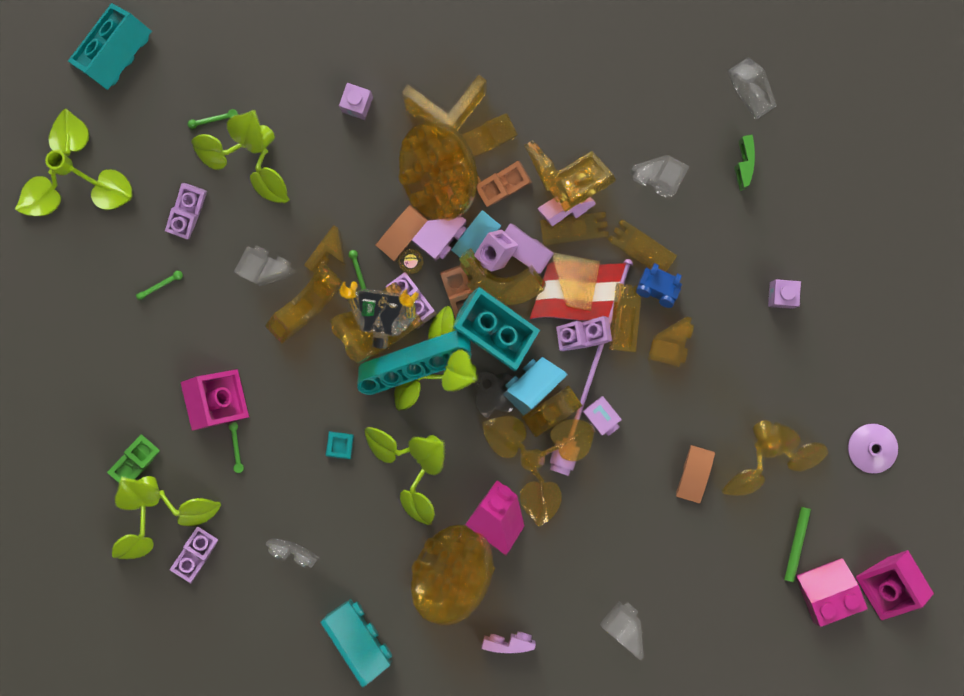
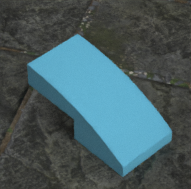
[451,210,501,266]

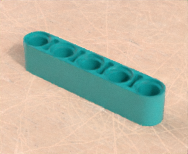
[357,330,471,395]

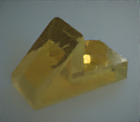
[304,225,345,273]

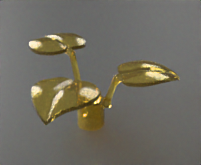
[483,416,595,526]
[721,420,829,495]

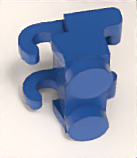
[636,263,682,308]

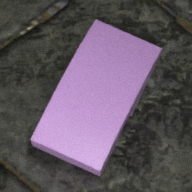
[165,183,207,239]
[537,189,596,226]
[505,224,554,274]
[385,272,437,329]
[556,316,612,351]
[170,526,218,584]
[481,632,536,653]

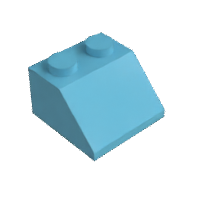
[503,357,567,415]

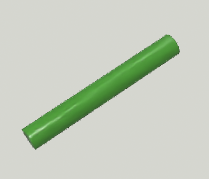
[784,507,811,582]

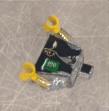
[340,282,419,349]

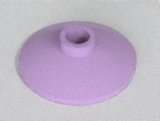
[848,424,898,473]

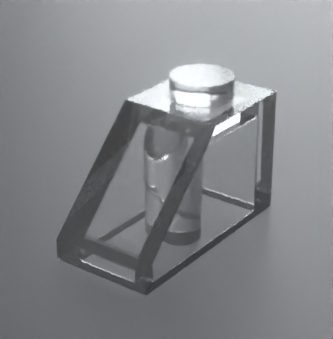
[728,57,777,119]
[600,601,644,661]

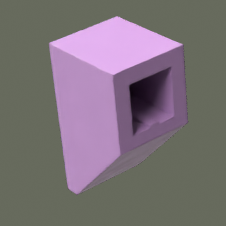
[412,217,467,261]

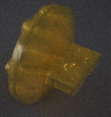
[399,121,481,221]
[411,525,496,625]

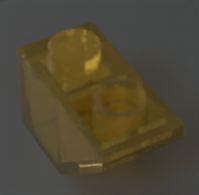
[648,317,694,367]
[522,385,583,437]

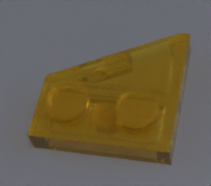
[552,253,600,311]

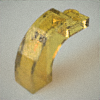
[459,248,546,305]
[265,264,343,344]

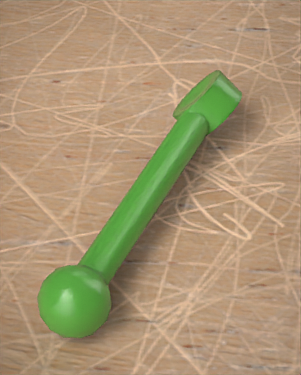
[188,109,238,129]
[348,250,369,292]
[136,270,183,300]
[228,421,244,473]

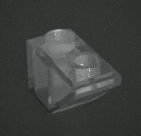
[629,155,689,197]
[234,245,295,286]

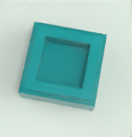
[326,431,354,459]

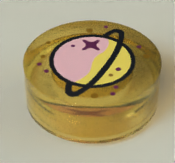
[398,249,423,274]

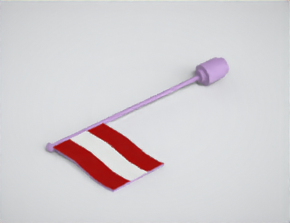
[530,259,633,476]

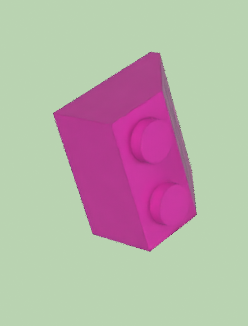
[180,369,249,431]
[465,480,524,555]
[856,550,934,621]
[796,558,868,627]

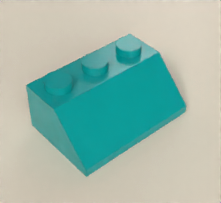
[68,3,152,90]
[453,287,540,371]
[320,599,392,687]

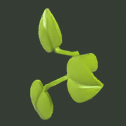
[15,109,132,217]
[191,111,290,203]
[394,306,477,411]
[365,427,444,525]
[112,476,221,559]

